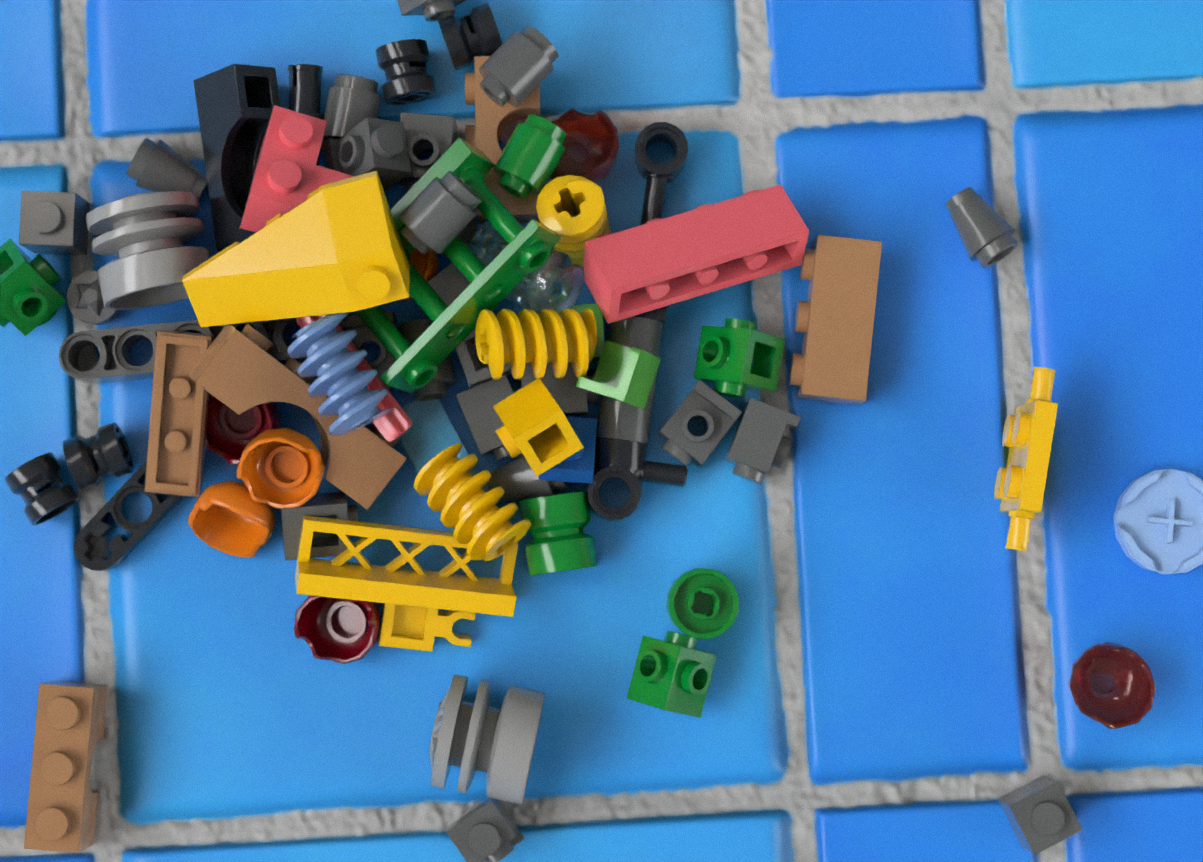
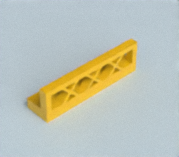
[295,515,518,617]

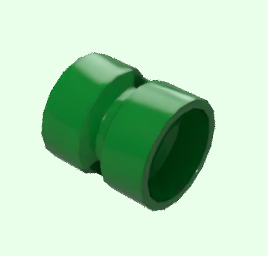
[519,491,597,576]
[666,568,739,639]

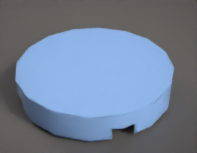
[1113,469,1203,575]

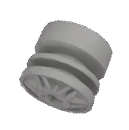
[85,191,211,310]
[429,674,545,805]

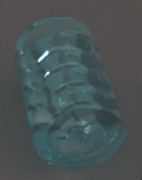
[469,220,584,315]

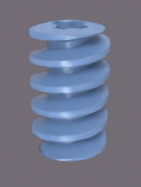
[287,313,393,436]

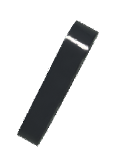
[74,461,184,571]

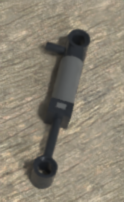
[588,122,688,521]

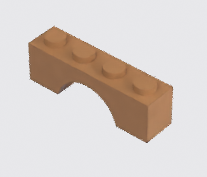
[188,324,407,510]

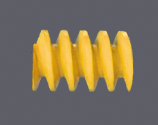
[536,175,611,269]
[475,308,597,380]
[414,443,531,562]

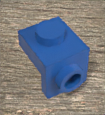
[538,414,597,484]

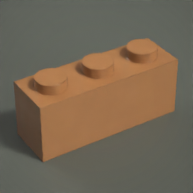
[789,235,882,405]

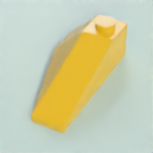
[182,171,410,327]

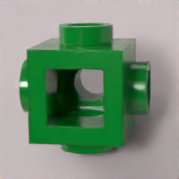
[0,238,66,336]
[694,318,785,398]
[627,631,717,718]

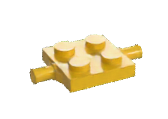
[994,367,1058,552]

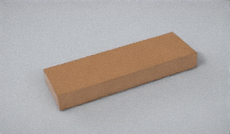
[144,329,214,497]

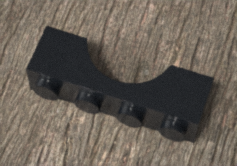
[193,64,281,253]

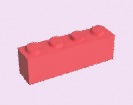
[582,184,809,324]

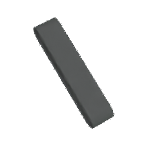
[58,318,308,384]

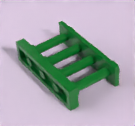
[346,138,561,393]

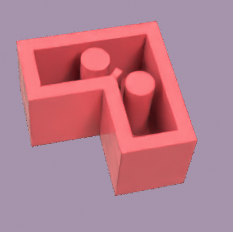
[240,105,354,233]

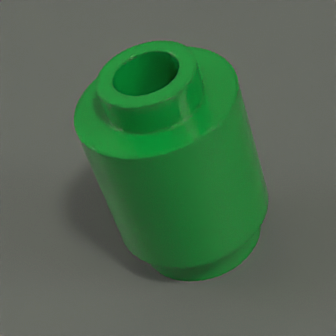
[493,114,567,199]

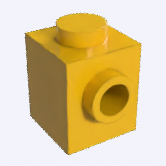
[493,379,584,477]

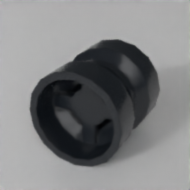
[438,3,503,71]
[375,39,437,105]
[63,422,134,490]
[5,452,80,526]

